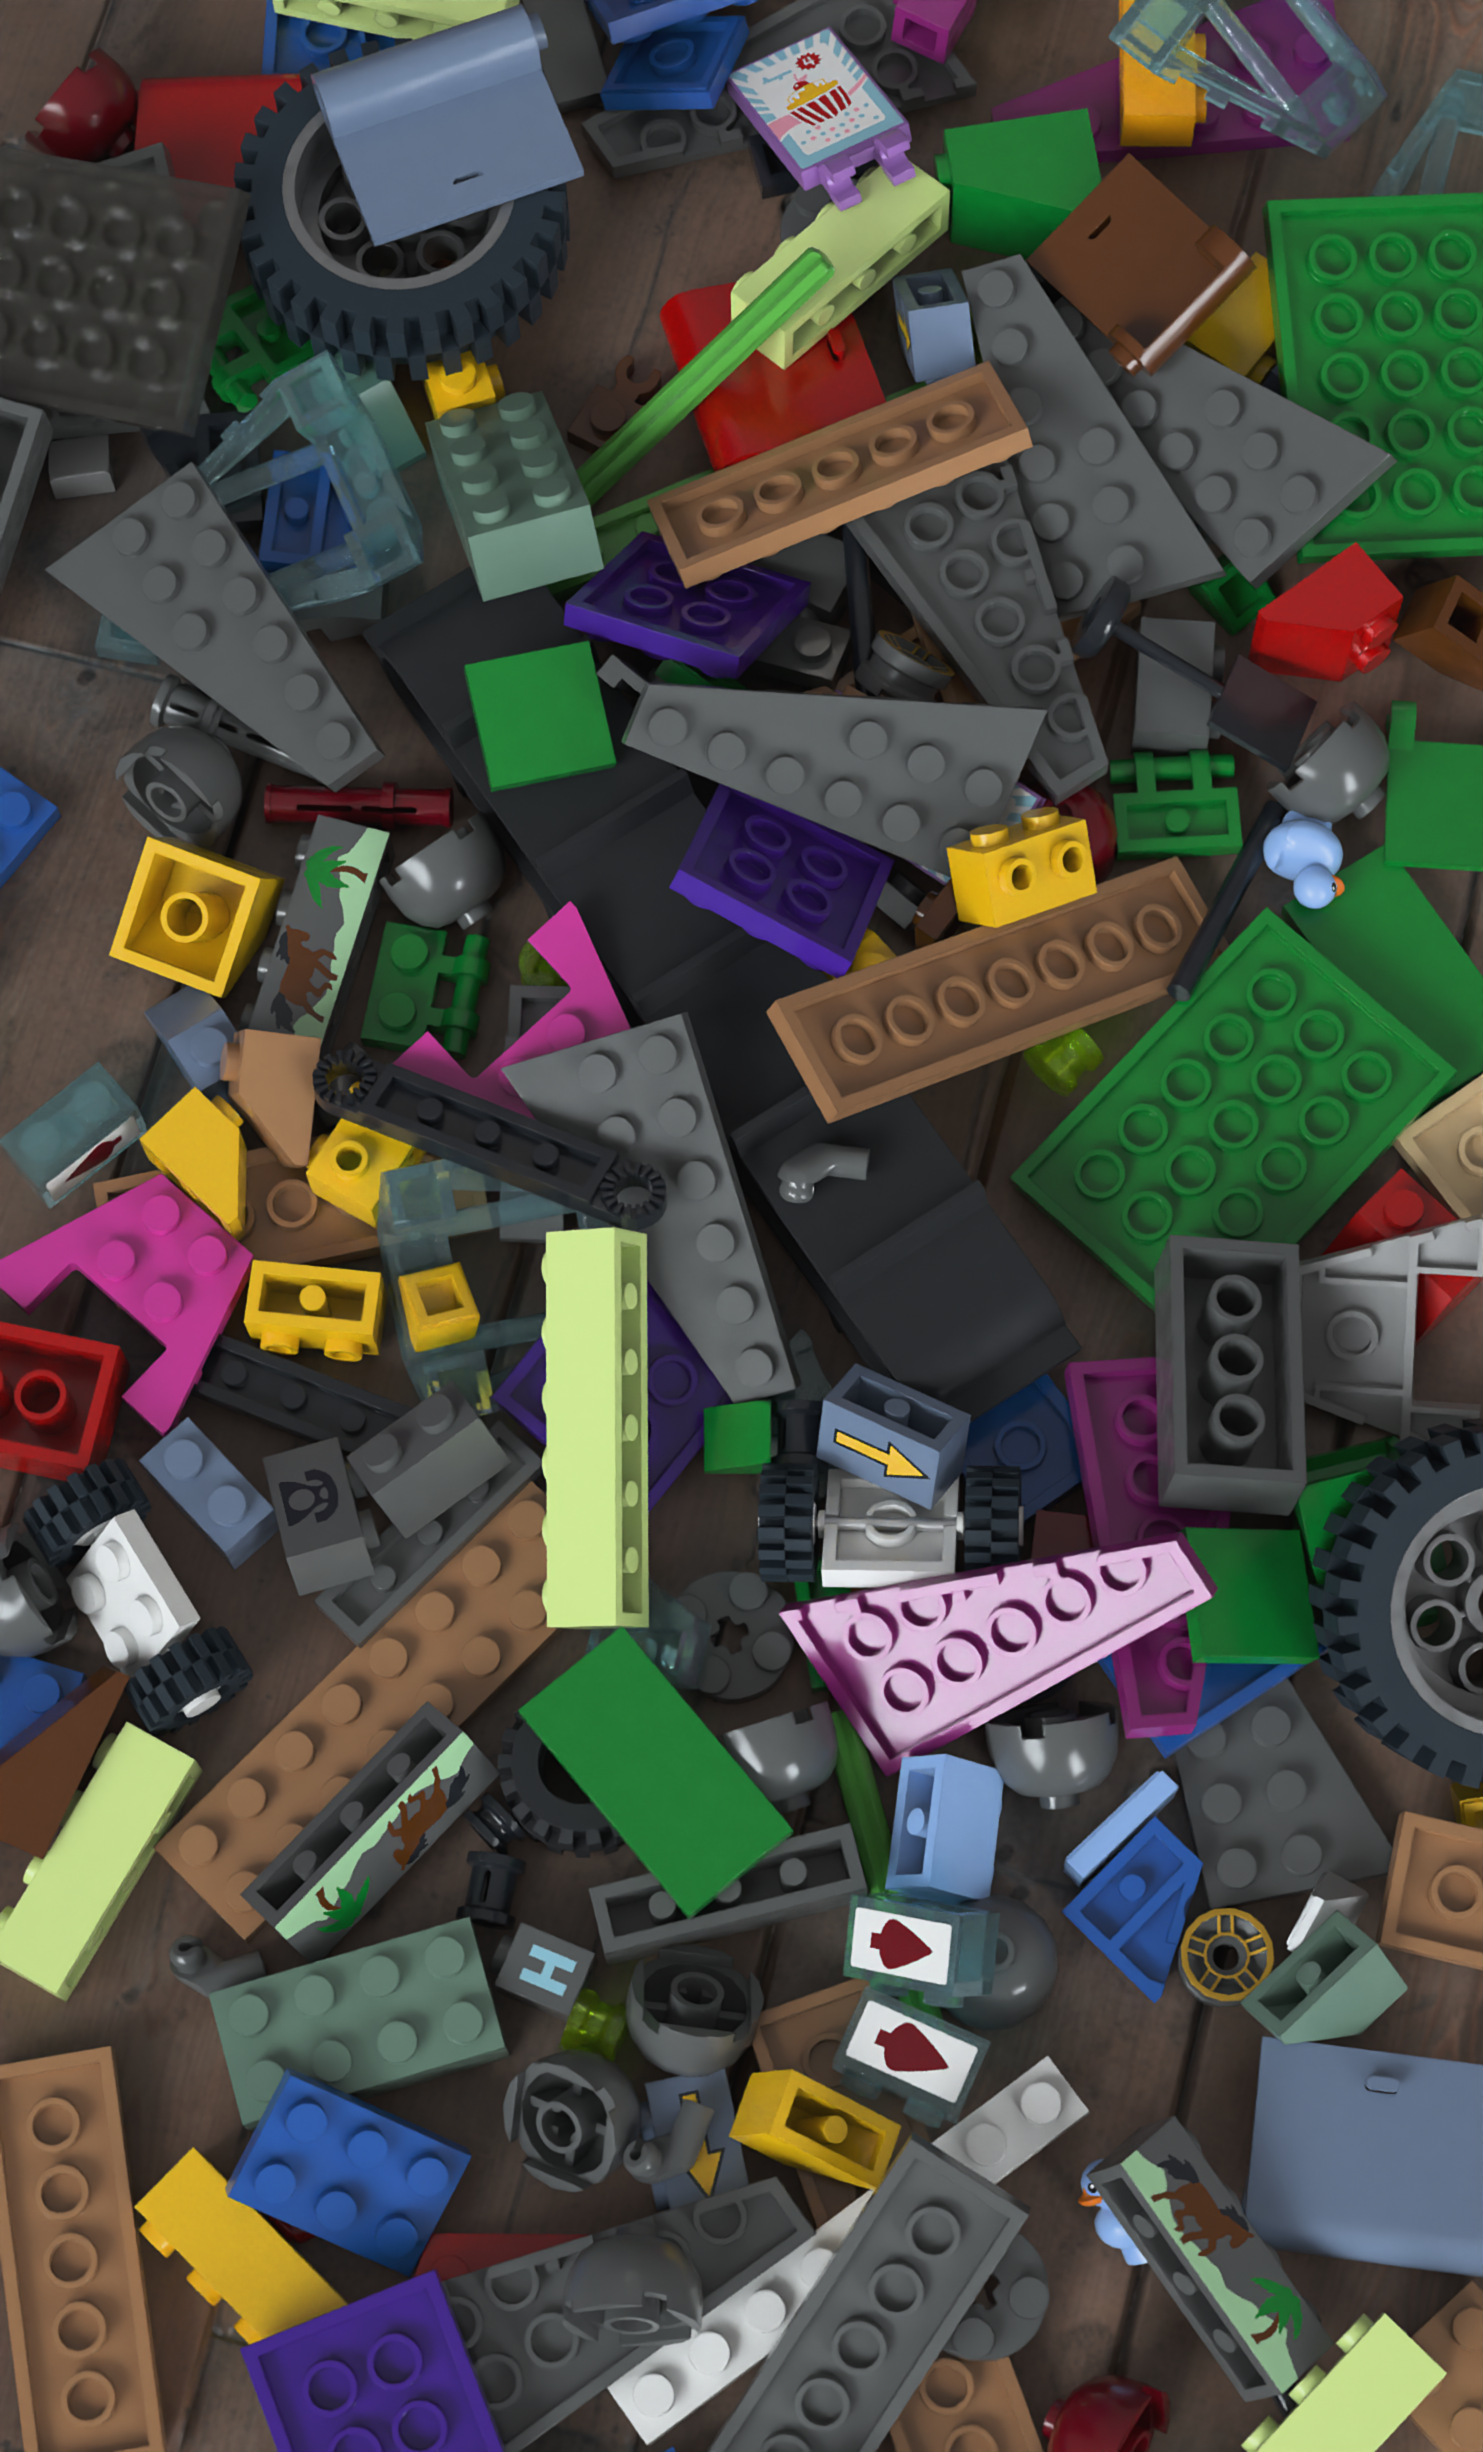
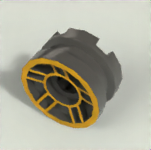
[854,630,955,702]
[1176,1908,1274,2008]

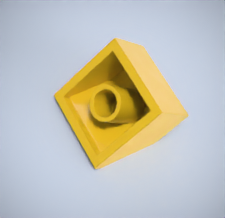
[109,837,285,998]

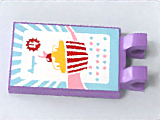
[726,26,916,212]

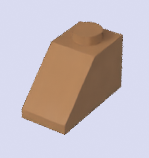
[220,1029,321,1168]

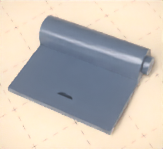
[311,4,584,247]
[1241,2036,1483,2277]

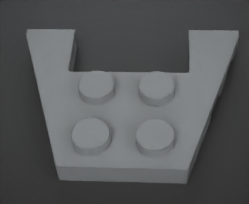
[1299,1214,1483,1441]

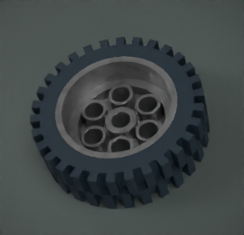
[233,38,570,381]
[1308,1418,1483,1789]

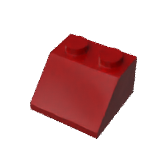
[1248,542,1404,682]
[1321,1168,1483,1346]

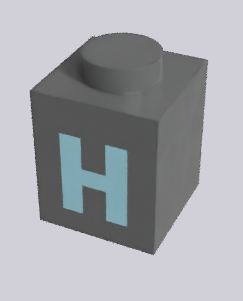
[490,1922,598,2024]

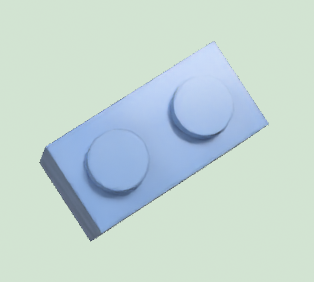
[885,1754,1004,1905]

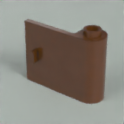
[1026,153,1256,377]

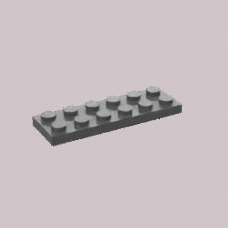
[706,2132,1030,2452]

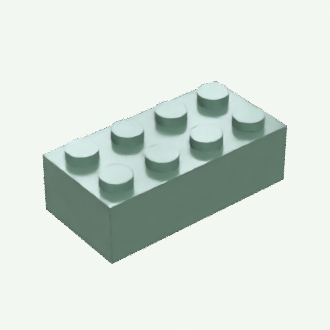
[425,391,604,602]
[208,1917,510,2133]

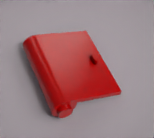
[133,73,302,231]
[659,282,886,472]

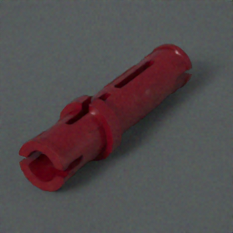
[264,782,454,831]

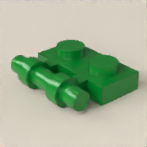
[180,284,314,413]
[1108,748,1243,861]
[360,921,492,1060]

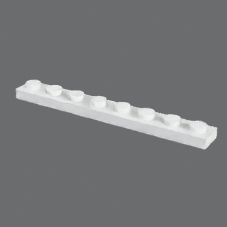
[607,2056,1089,2445]

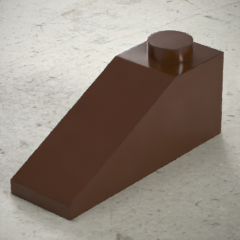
[1393,575,1483,692]
[0,1666,130,1859]

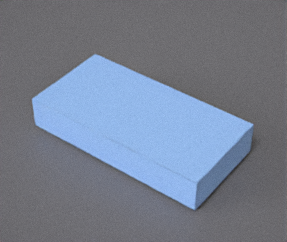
[1063,1770,1179,1888]

